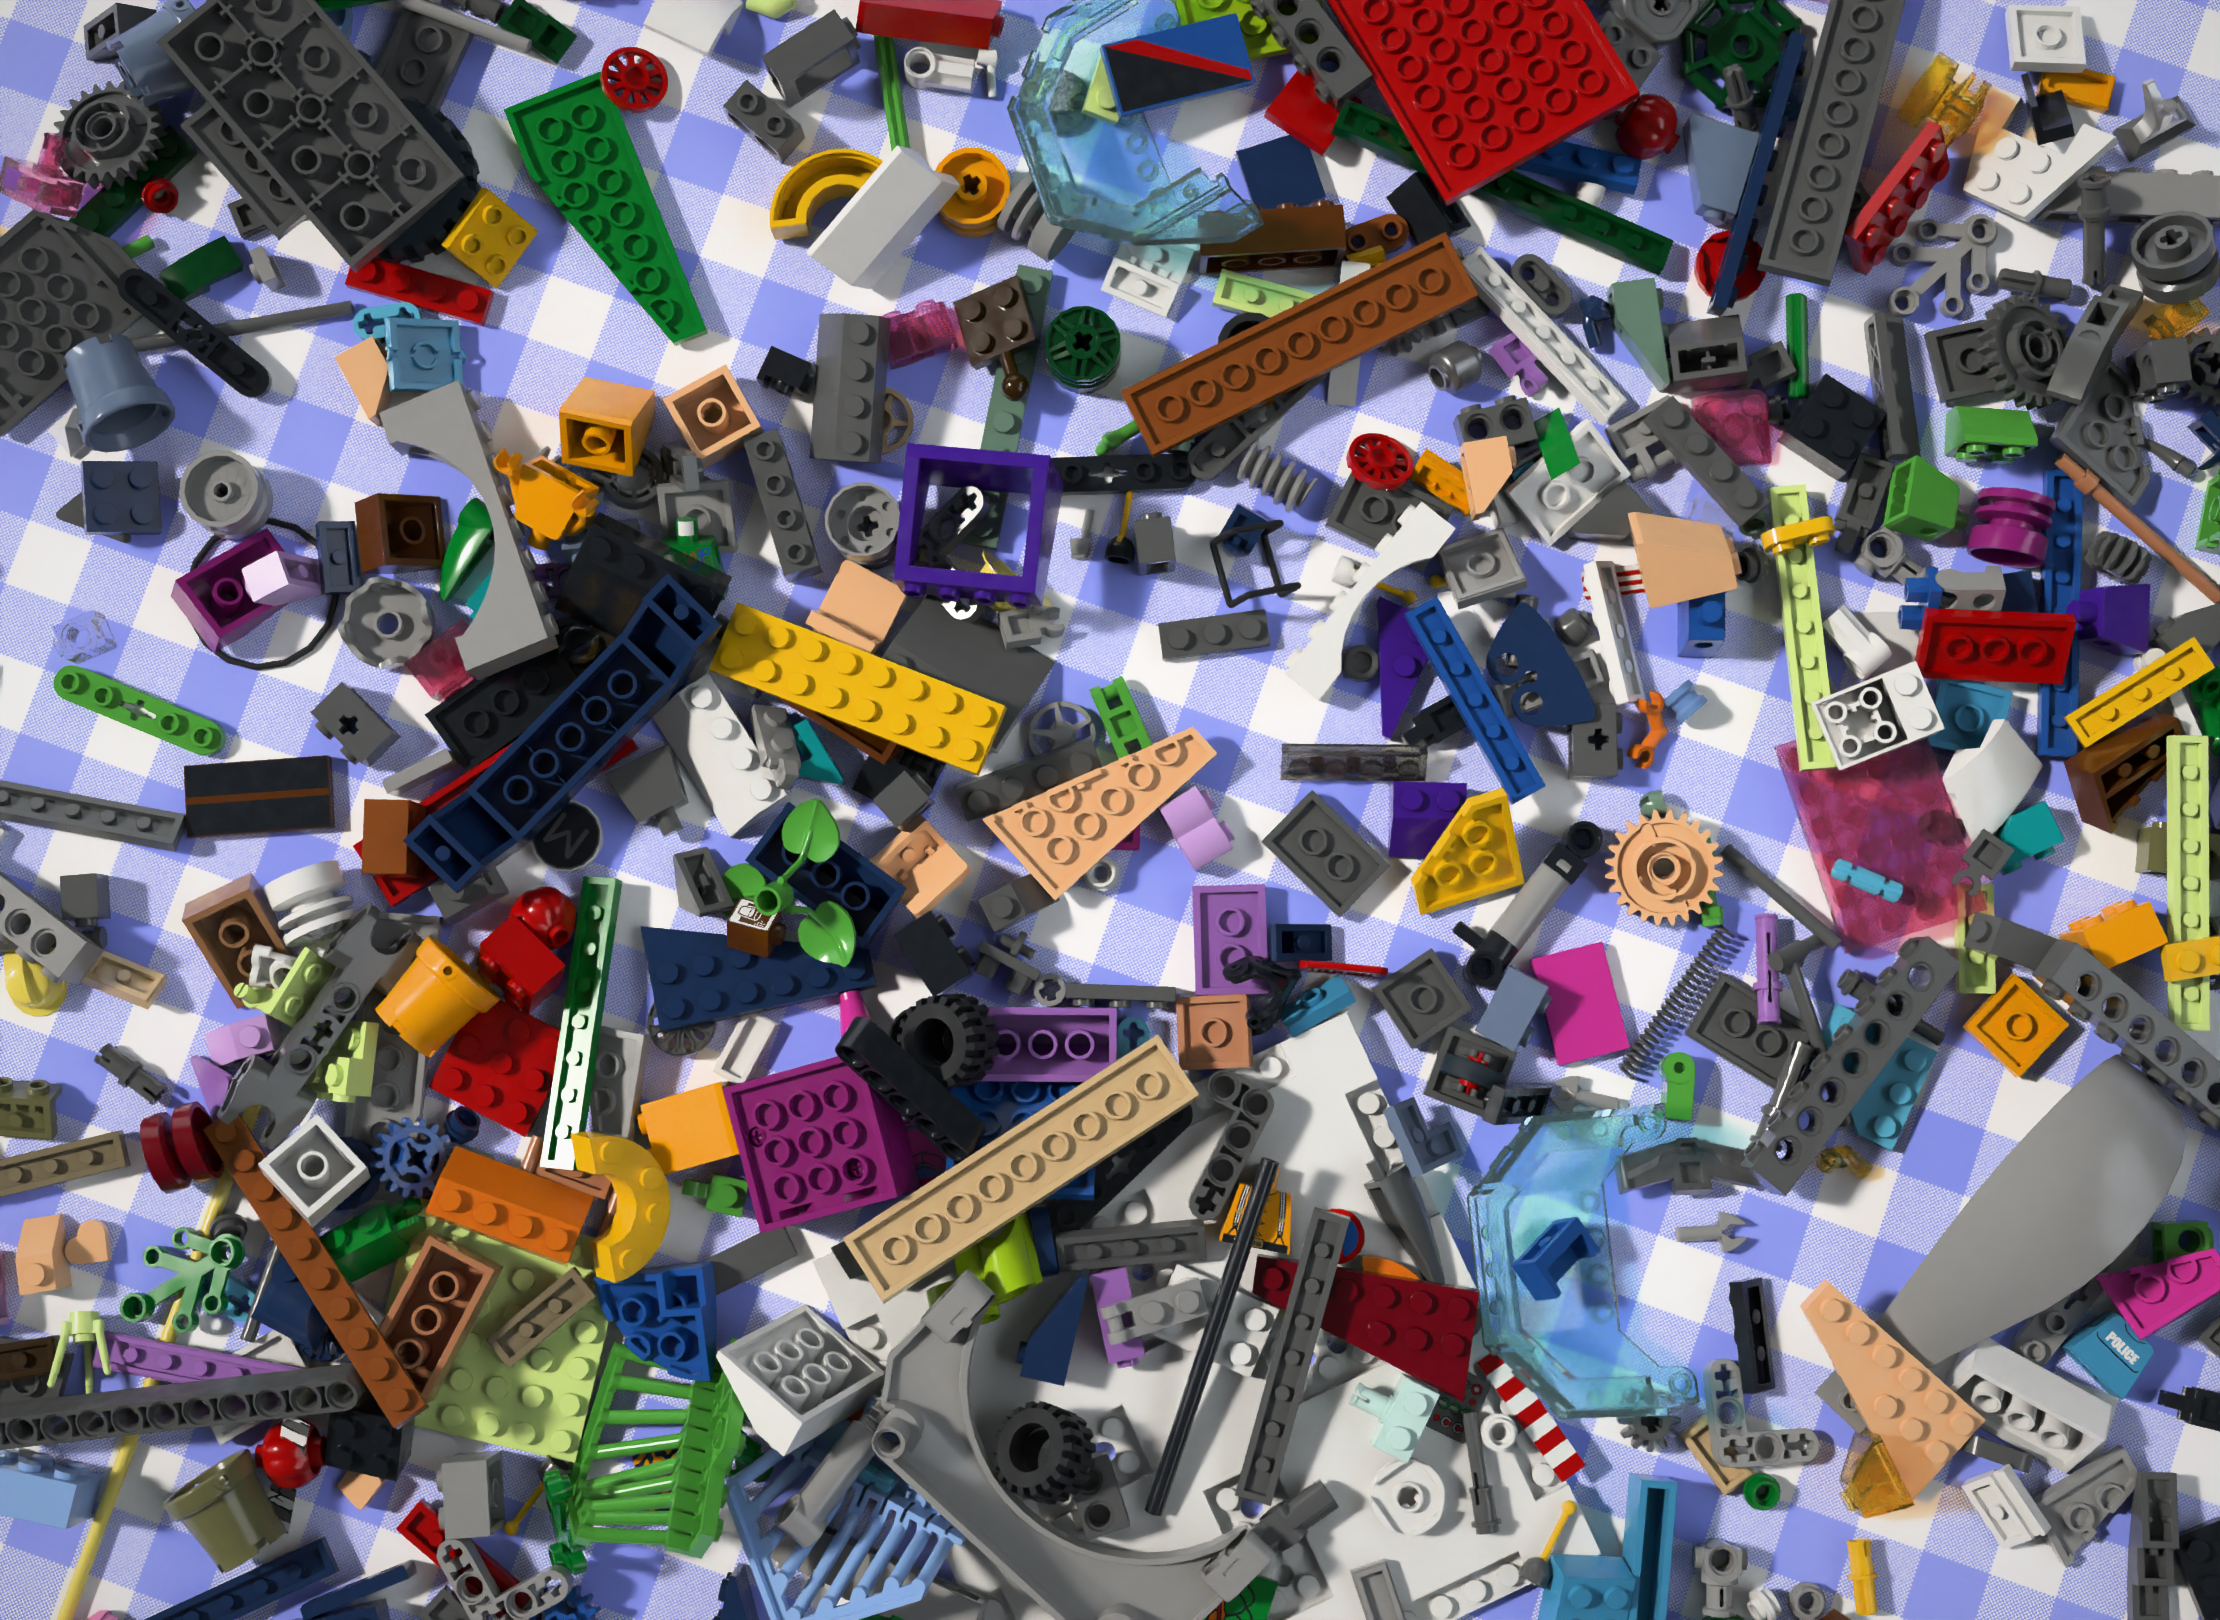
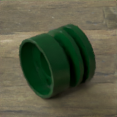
[1045,306,1121,394]

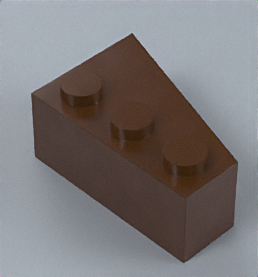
[2064,708,2182,834]

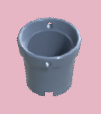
[106,0,196,108]
[62,334,175,453]

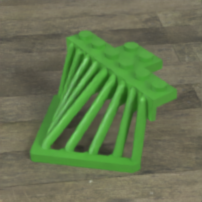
[565,1337,748,1559]

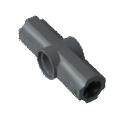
[1250,1479,1339,1553]

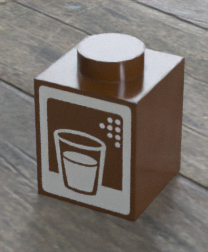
[727,897,786,958]

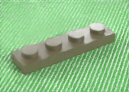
[0,1130,131,1198]

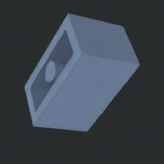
[1475,965,1553,1052]

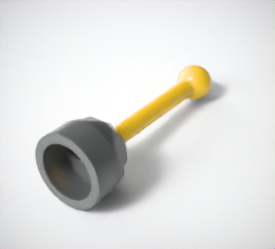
[504,1455,572,1536]
[1518,1500,1577,1589]

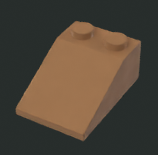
[182,872,295,1009]

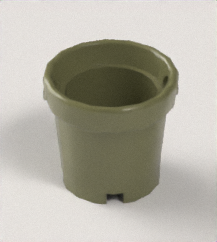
[162,1449,287,1573]

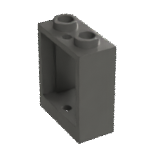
[762,9,861,108]

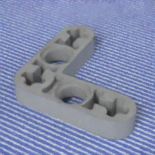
[1703,1358,1820,1468]
[437,1538,574,1620]

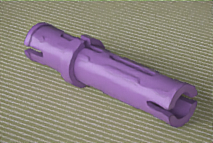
[1753,913,1783,1026]

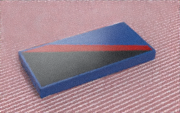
[1099,13,1256,118]

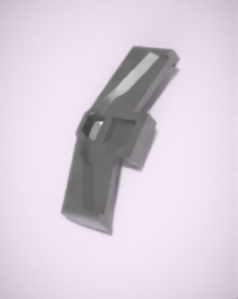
[1615,1137,1766,1196]

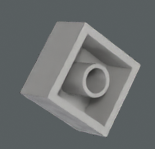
[436,1450,506,1540]

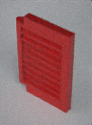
[1297,960,1388,978]

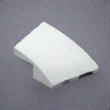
[643,0,744,58]
[1942,719,2043,849]

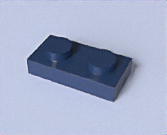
[315,521,361,595]

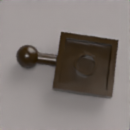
[953,275,1041,402]

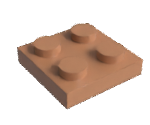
[1176,994,1253,1070]

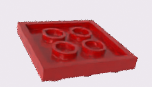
[428,999,560,1137]

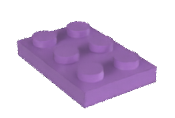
[1192,884,1269,996]

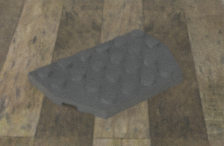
[0,208,143,437]

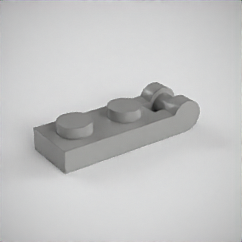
[1100,1277,1209,1345]

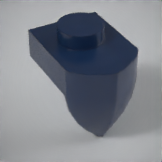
[2187,410,2220,471]
[1219,502,1269,558]

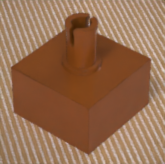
[361,799,426,879]

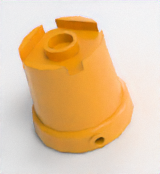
[375,936,500,1057]

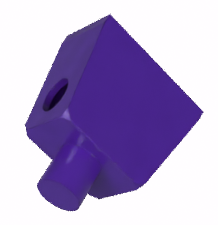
[2066,584,2150,656]

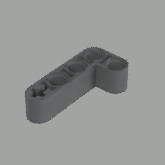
[1188,1070,1274,1221]

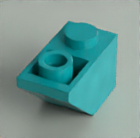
[1995,801,2065,876]

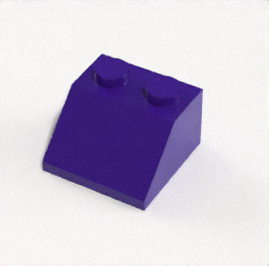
[1388,781,1467,858]

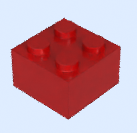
[476,914,566,1016]

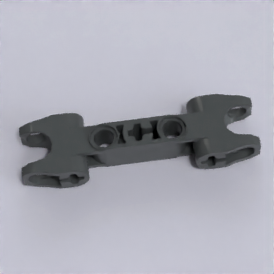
[217,902,422,1150]

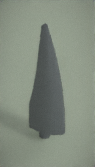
[1364,1158,1445,1284]

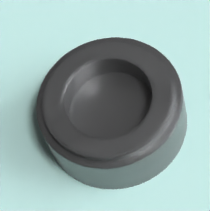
[1342,645,1380,682]

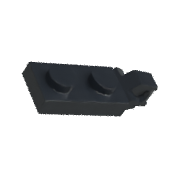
[1399,695,1467,749]
[2157,1386,2220,1432]

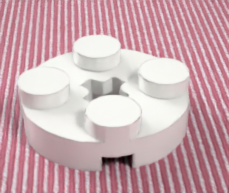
[1370,1457,1445,1535]

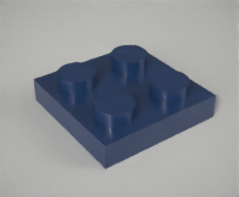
[80,461,162,535]

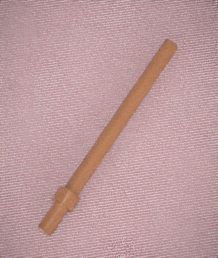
[2054,453,2220,604]

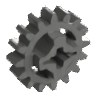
[2180,327,2220,407]

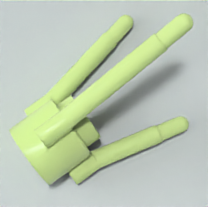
[47,1311,111,1394]

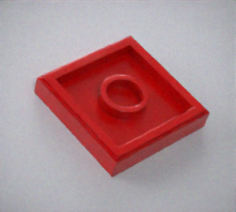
[1264,70,1362,156]

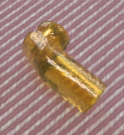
[1816,1145,1873,1180]

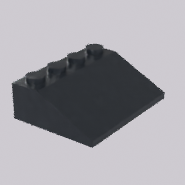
[554,512,732,638]

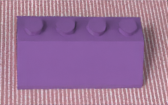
[978,1007,1117,1082]

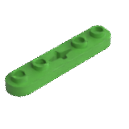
[53,665,226,757]

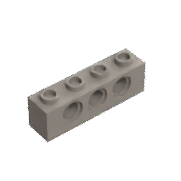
[0,871,104,986]

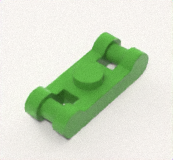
[1089,676,1152,759]

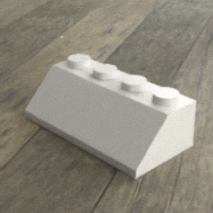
[653,673,792,838]
[1944,1338,2112,1474]

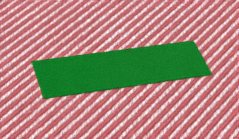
[1534,407,1580,480]

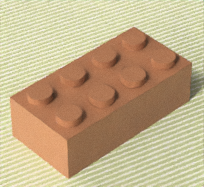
[379,1233,504,1403]

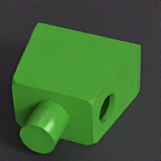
[1883,455,1969,541]

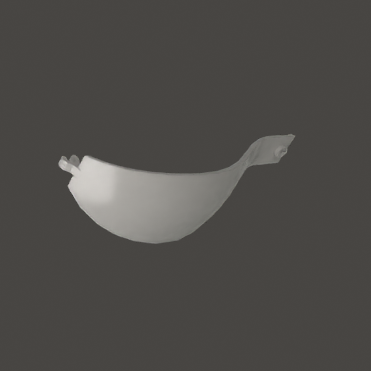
[1815,1054,2187,1434]

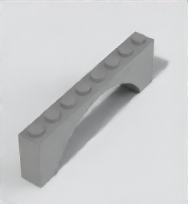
[379,380,559,680]

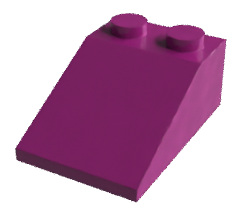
[171,528,288,653]

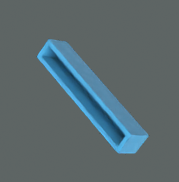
[1622,1473,1678,1620]

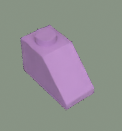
[242,551,322,606]
[205,1014,283,1068]

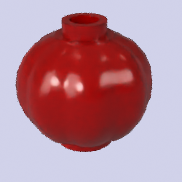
[1613,94,1680,160]
[509,886,576,950]
[255,1418,327,1489]

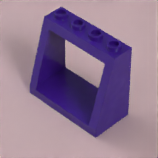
[893,443,1064,609]

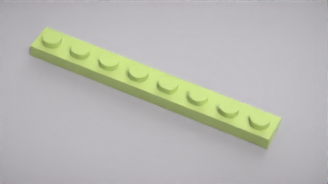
[1767,484,1838,772]
[2166,735,2210,1031]

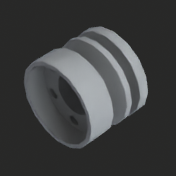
[997,165,1090,263]
[825,482,900,570]

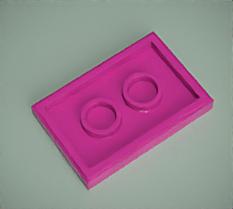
[1530,942,1630,1066]

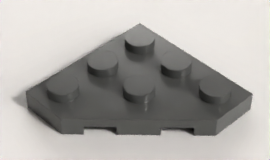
[2049,361,2151,508]

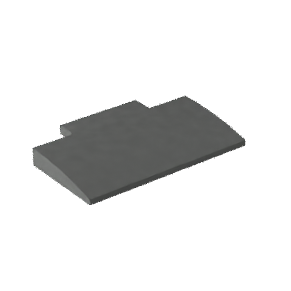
[156,0,465,273]

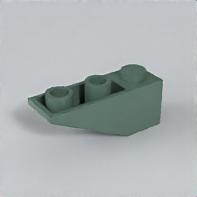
[1606,278,1673,392]

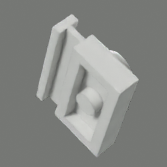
[1961,1464,2051,1550]

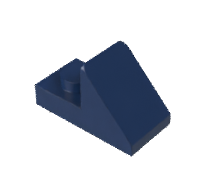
[1271,924,1332,962]

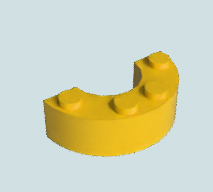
[770,149,883,240]
[571,1131,670,1283]

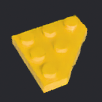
[1411,788,1525,915]

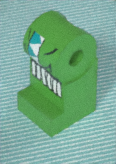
[1649,1052,1695,1121]

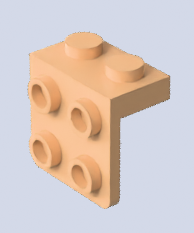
[805,560,907,655]
[869,814,971,918]

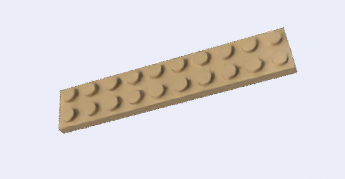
[843,1035,1199,1304]

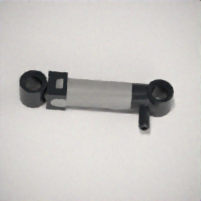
[1453,821,1603,988]

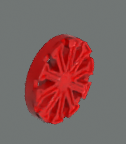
[600,47,668,113]
[1346,433,1414,491]

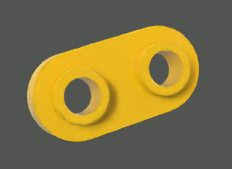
[1760,516,1836,556]

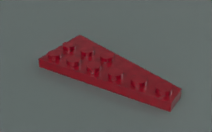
[1252,1254,1480,1402]

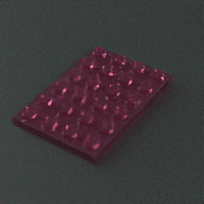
[1774,737,1988,954]

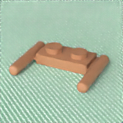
[520,1134,617,1238]

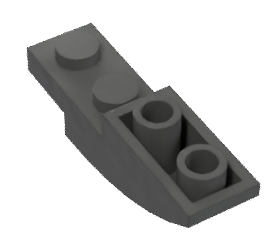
[2046,283,2144,405]

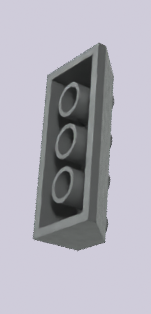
[810,313,891,464]

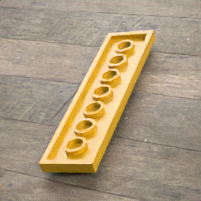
[709,602,1007,776]

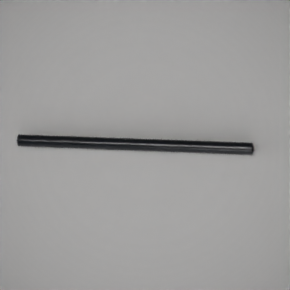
[1144,1157,1280,1516]

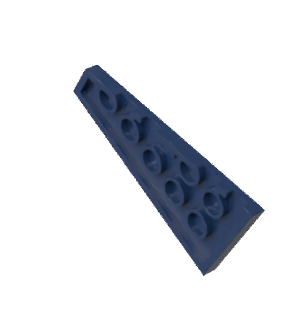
[640,926,877,1034]

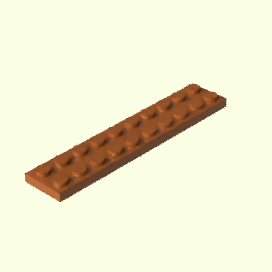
[1120,232,1478,458]

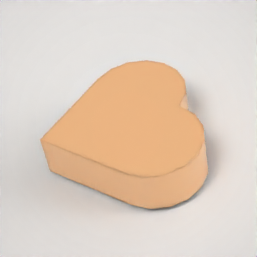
[64,1220,112,1265]

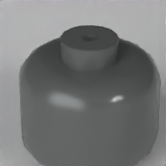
[1554,608,1593,647]

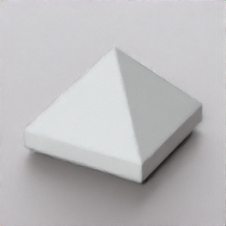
[47,407,86,458]

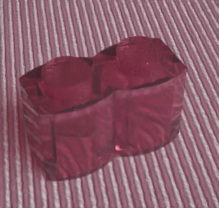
[882,299,958,370]

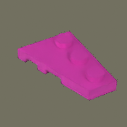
[2095,1248,2220,1342]

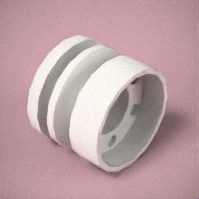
[264,860,358,947]

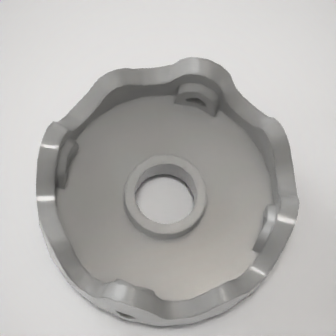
[338,576,435,670]

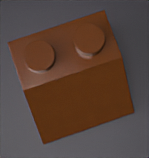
[354,493,446,574]

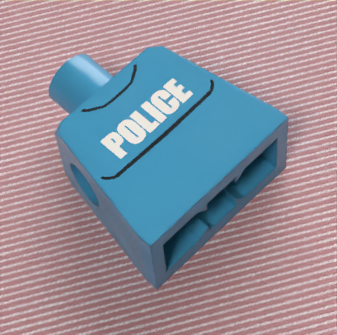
[2060,1311,2155,1400]

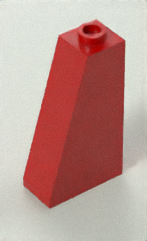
[856,0,1005,50]

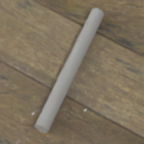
[393,0,532,54]

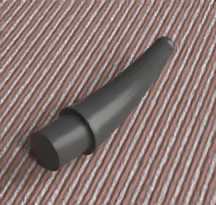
[2142,437,2196,479]

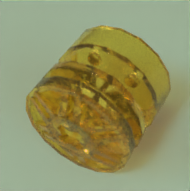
[1895,51,1992,149]

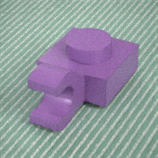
[1489,333,1548,398]

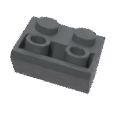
[1667,314,1748,394]

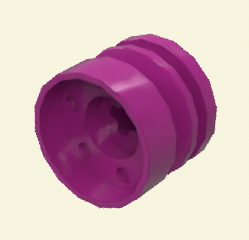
[1967,487,2056,568]

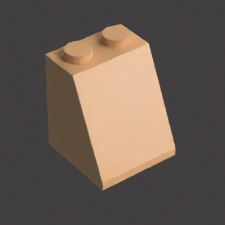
[1628,512,1742,609]

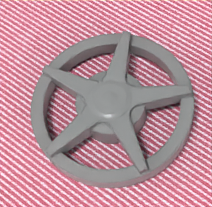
[1028,701,1096,756]

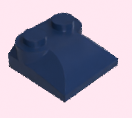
[251,1256,355,1352]

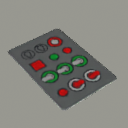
[1426,1372,1491,1444]

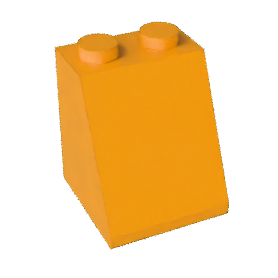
[559,377,655,477]
[637,1081,739,1175]

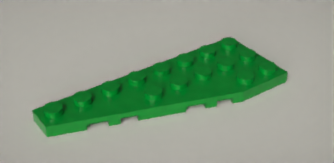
[503,71,708,346]

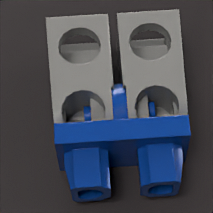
[1897,566,2006,635]

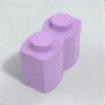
[1157,786,1235,872]

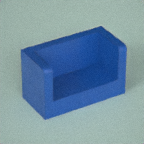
[1511,1217,1601,1301]

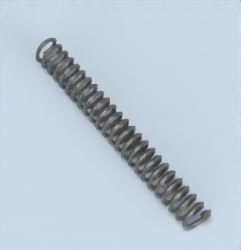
[1618,925,1735,1080]

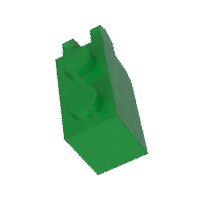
[320,1197,427,1283]

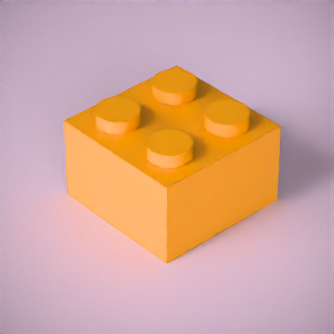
[2059,898,2169,969]

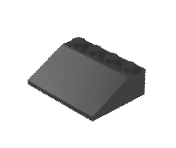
[882,595,1055,754]

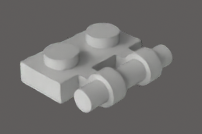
[1604,395,1680,483]

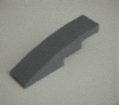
[2127,1471,2179,1620]

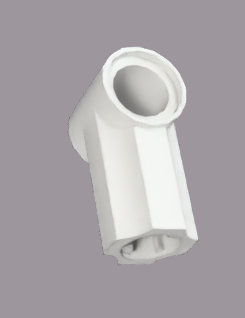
[904,47,975,93]
[1822,605,1892,680]

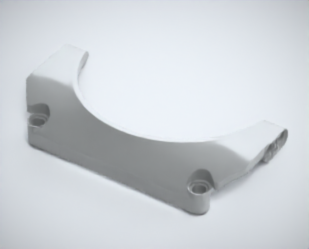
[871,1269,1275,1620]

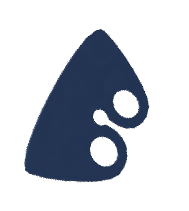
[1486,602,1596,726]

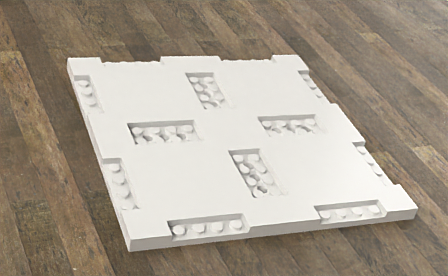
[813,1012,1601,1620]

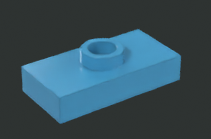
[1280,974,1356,1038]

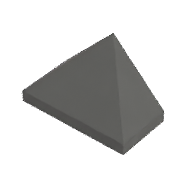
[673,846,734,917]

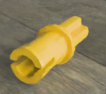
[1846,1538,1878,1616]

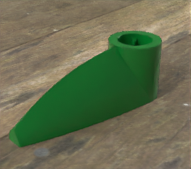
[439,497,494,602]

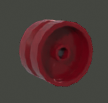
[140,1101,224,1194]

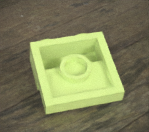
[305,1020,379,1103]

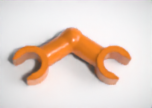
[1627,691,1668,769]

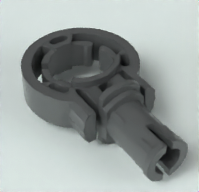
[585,448,664,510]

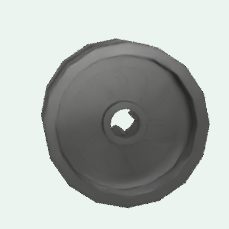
[2131,211,2220,305]

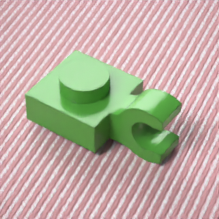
[681,1173,748,1218]

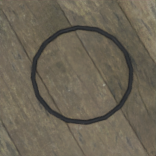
[189,518,339,670]

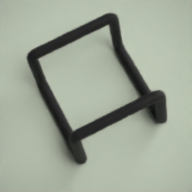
[1210,519,1302,608]

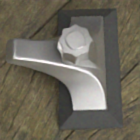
[2112,78,2196,163]

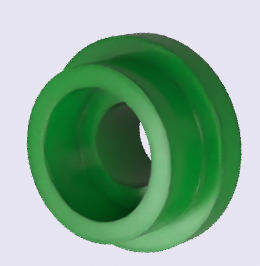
[1743,1473,1781,1511]

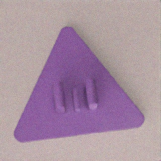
[190,1055,233,1122]

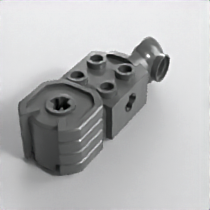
[1596,0,1699,121]

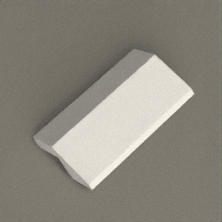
[806,145,961,289]

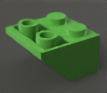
[1944,406,2038,465]

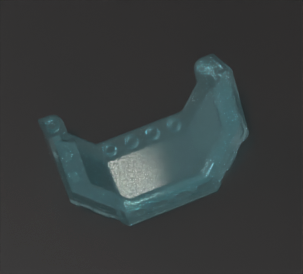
[1007,0,1264,246]
[1467,1102,1700,1419]

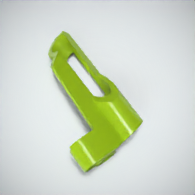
[926,1211,1043,1325]

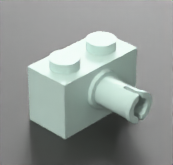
[1349,1374,1440,1463]

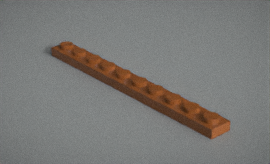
[203,1114,429,1430]

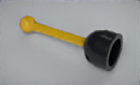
[1104,492,1134,565]

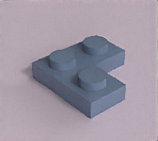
[1382,1096,1464,1178]

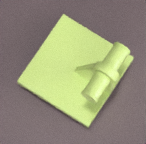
[234,947,339,1028]

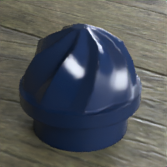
[443,1106,481,1145]

